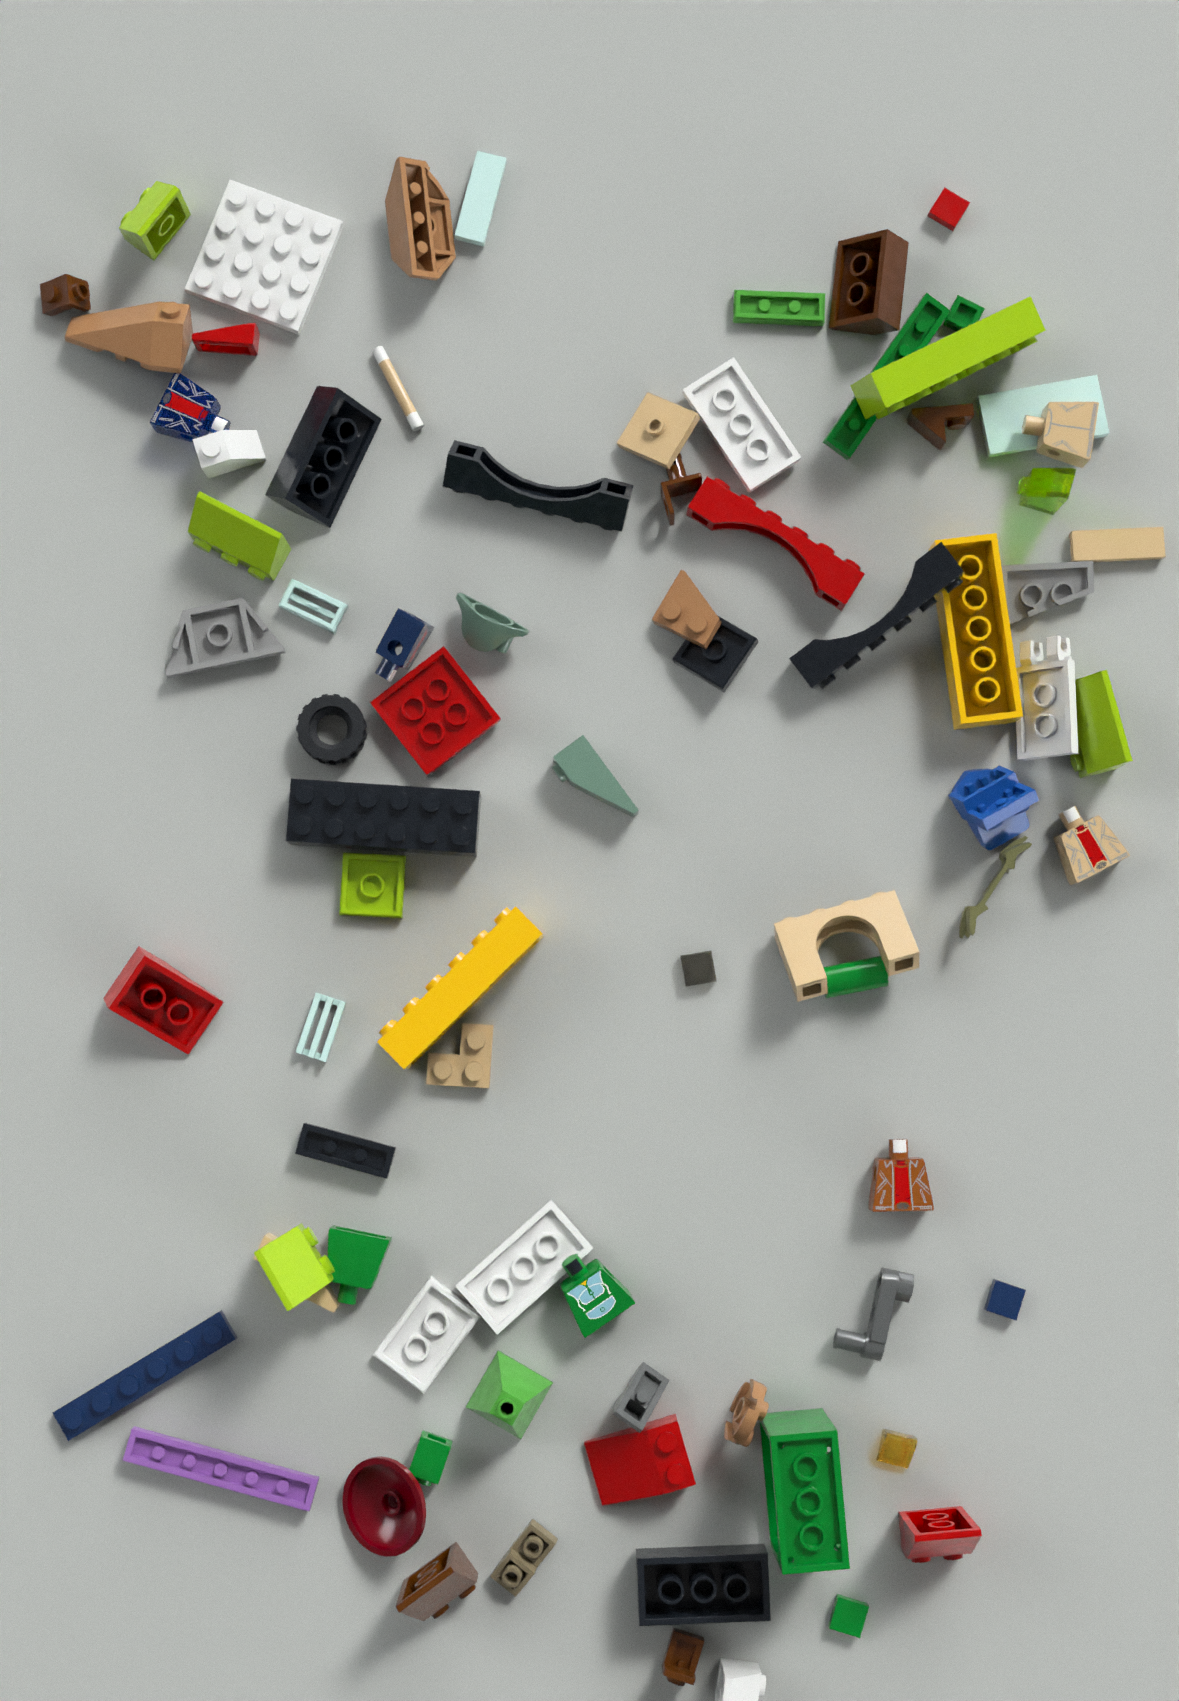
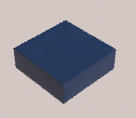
[984,1279,1026,1321]

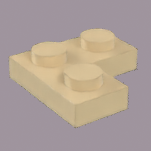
[426,1023,494,1088]

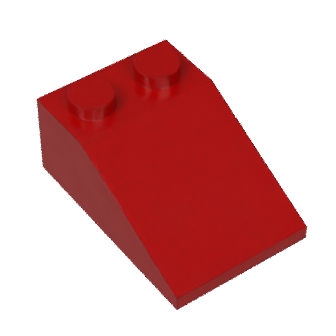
[103,946,224,1054]
[584,1414,696,1506]
[898,1506,982,1563]

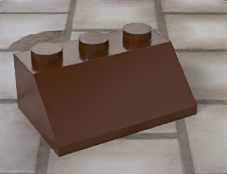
[829,229,909,335]

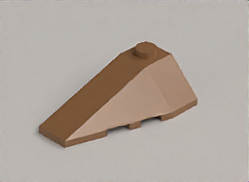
[65,301,193,373]

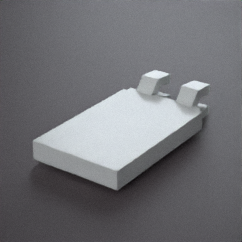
[1016,635,1078,761]

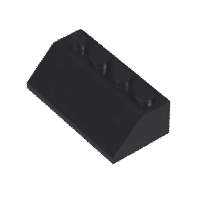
[265,386,382,528]

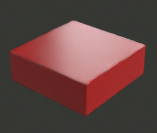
[927,187,970,231]

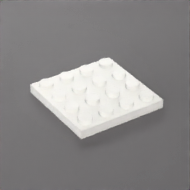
[185,180,344,335]

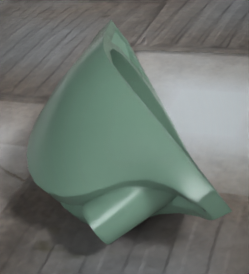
[456,592,530,654]

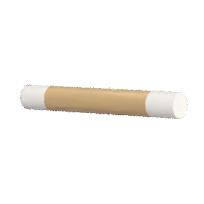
[372,346,424,431]

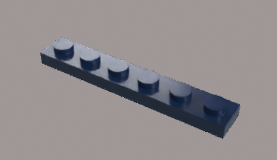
[53,1310,238,1441]

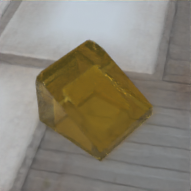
[876,1428,918,1469]

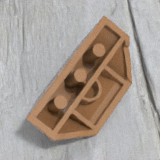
[385,156,456,281]

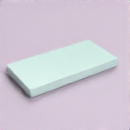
[976,375,1110,457]

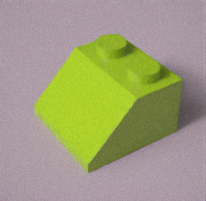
[119,181,191,261]

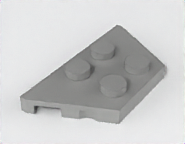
[165,597,285,678]

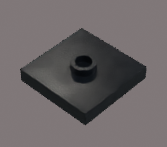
[672,615,758,692]

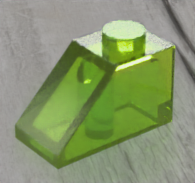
[1016,468,1076,515]

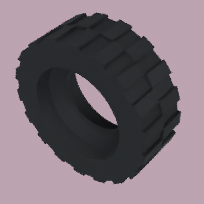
[296,694,367,765]

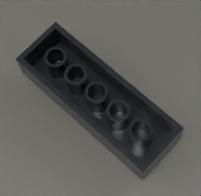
[286,778,481,857]

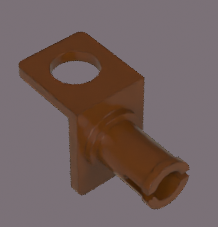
[661,453,702,526]

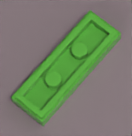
[733,290,825,326]

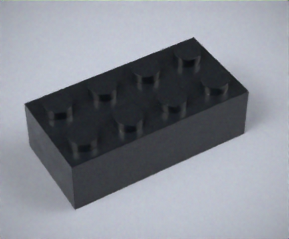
[636,1544,771,1626]

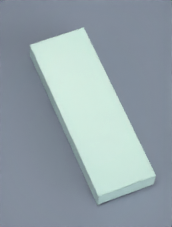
[454,151,507,247]

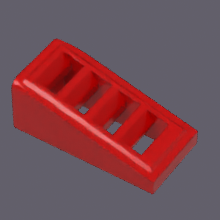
[192,323,260,356]

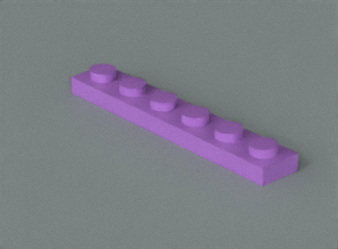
[123,1426,319,1511]

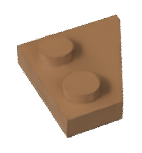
[652,570,721,649]

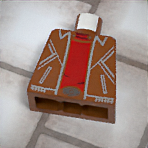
[868,1139,934,1212]

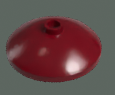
[342,1456,426,1557]

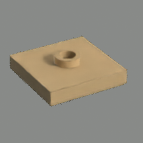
[617,392,700,469]

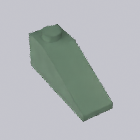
[552,735,639,817]

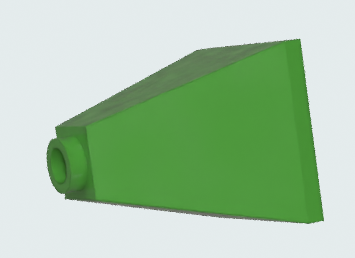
[466,1350,553,1439]

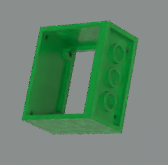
[759,1408,850,1575]

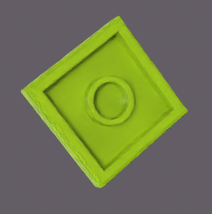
[339,853,406,919]

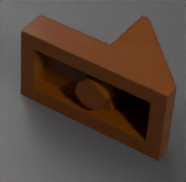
[907,403,974,450]

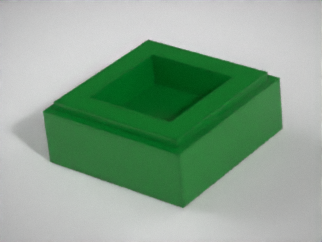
[943,295,985,332]
[828,1594,869,1638]

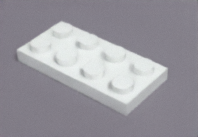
[682,357,801,493]
[455,1200,593,1335]

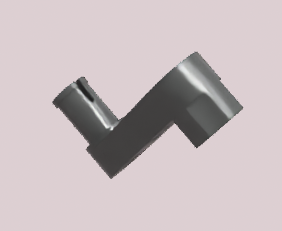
[833,1267,914,1361]

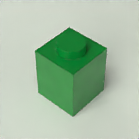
[409,1430,453,1486]

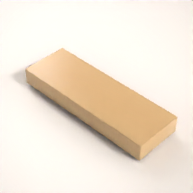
[1069,527,1166,562]

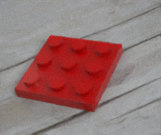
[370,646,501,777]

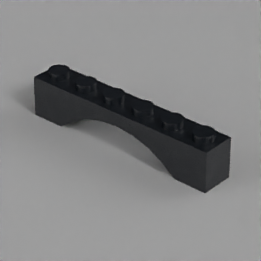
[443,440,634,532]
[789,542,965,689]

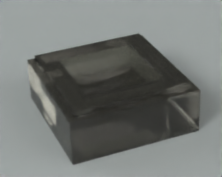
[680,950,717,987]

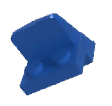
[948,765,1039,850]

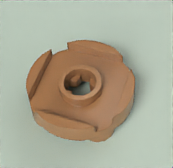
[724,1379,769,1447]

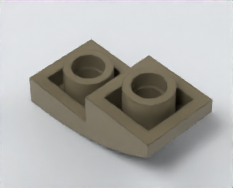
[490,1519,558,1597]

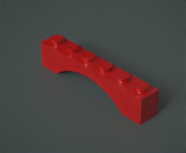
[686,476,865,611]

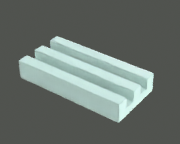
[278,579,348,634]
[296,992,347,1062]

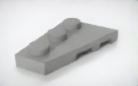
[1001,561,1094,624]

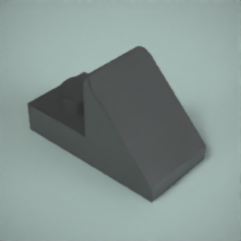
[613,1362,670,1433]

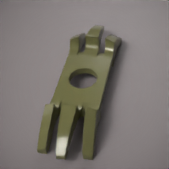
[959,836,1032,939]

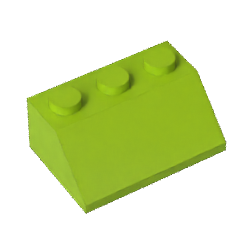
[187,491,291,581]
[1070,670,1133,778]

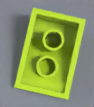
[254,1223,335,1311]

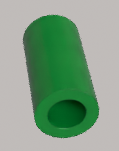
[823,956,889,999]

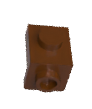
[40,274,91,317]
[661,1627,705,1686]

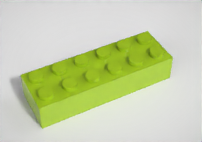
[850,296,1046,420]

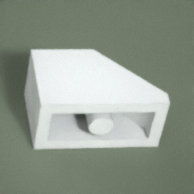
[192,430,266,479]

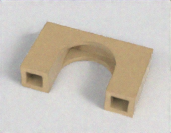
[774,890,920,1002]

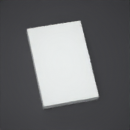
[373,1276,481,1394]

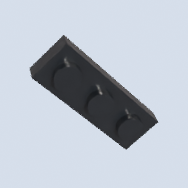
[295,1122,396,1179]

